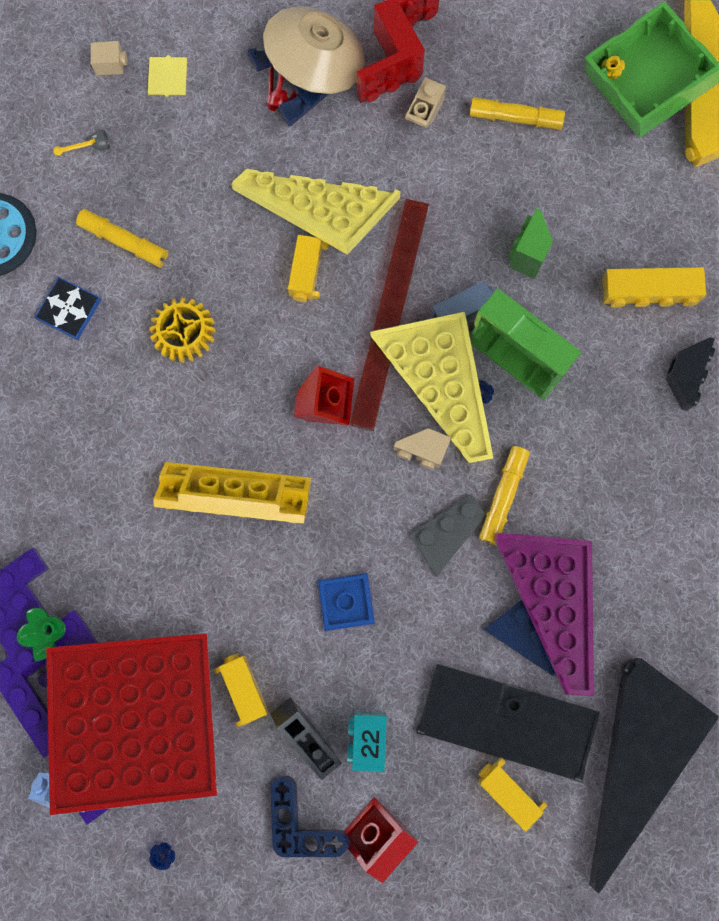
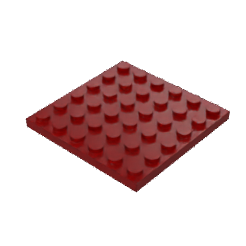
[46,633,217,815]

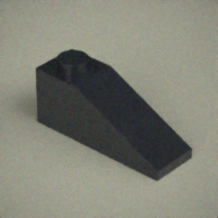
[270,697,342,780]

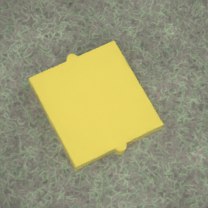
[148,55,187,97]

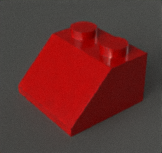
[344,797,418,883]

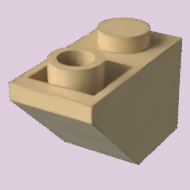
[405,77,446,128]
[393,428,451,470]

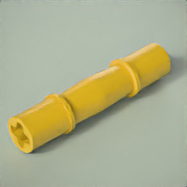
[469,97,565,130]
[76,209,168,268]
[479,446,530,546]

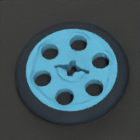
[0,193,37,275]

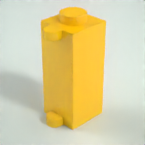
[288,235,329,302]
[213,653,269,728]
[477,758,547,832]

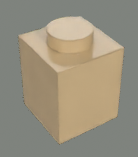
[91,41,128,75]

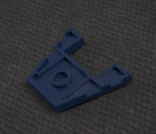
[248,48,329,127]

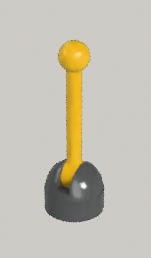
[53,130,110,156]

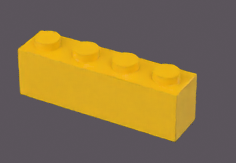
[602,267,706,308]

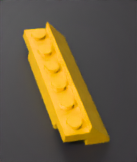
[153,462,311,523]

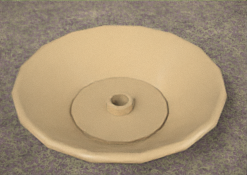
[263,6,365,94]

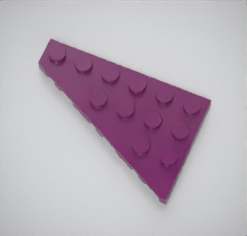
[495,533,594,696]

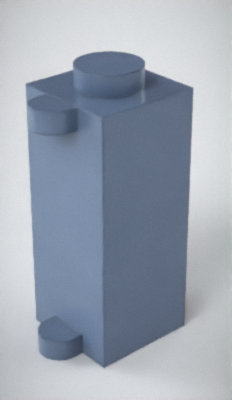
[432,281,495,321]

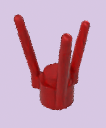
[266,66,297,113]

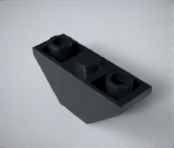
[666,337,715,411]

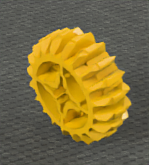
[149,297,216,363]

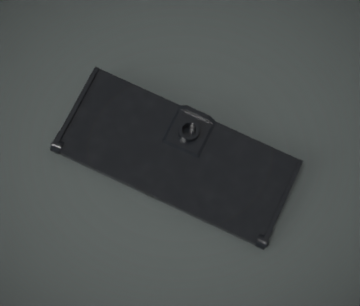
[416,664,600,782]

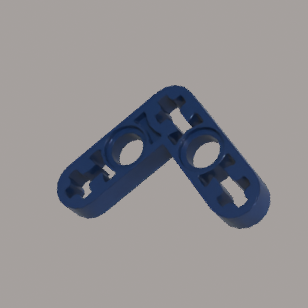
[271,775,350,857]

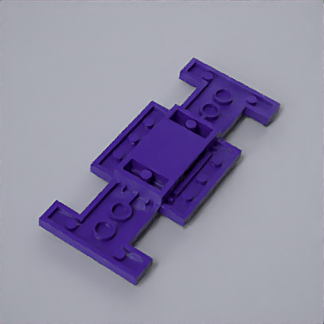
[0,548,110,825]

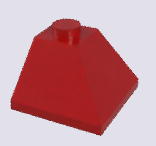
[294,366,354,425]

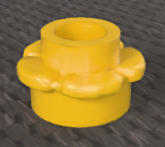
[601,56,625,79]

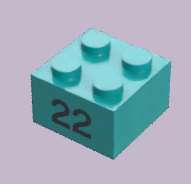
[347,711,387,772]

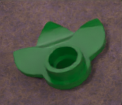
[16,608,66,661]

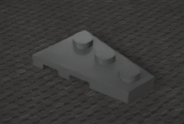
[409,495,486,577]

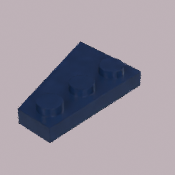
[483,599,555,675]

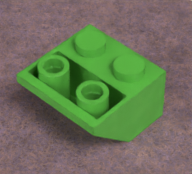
[508,208,553,279]

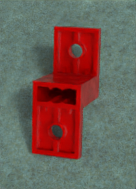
[356,0,439,103]

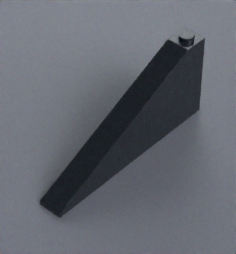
[589,658,719,894]

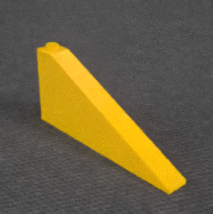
[684,0,719,167]

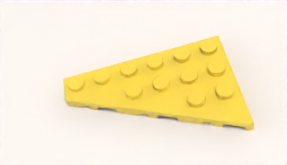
[232,169,401,255]
[370,312,493,463]

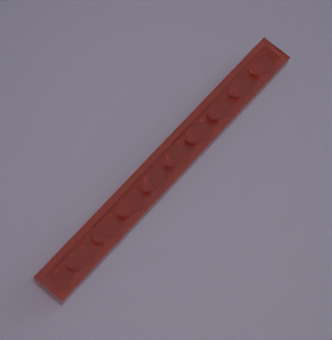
[350,199,429,431]

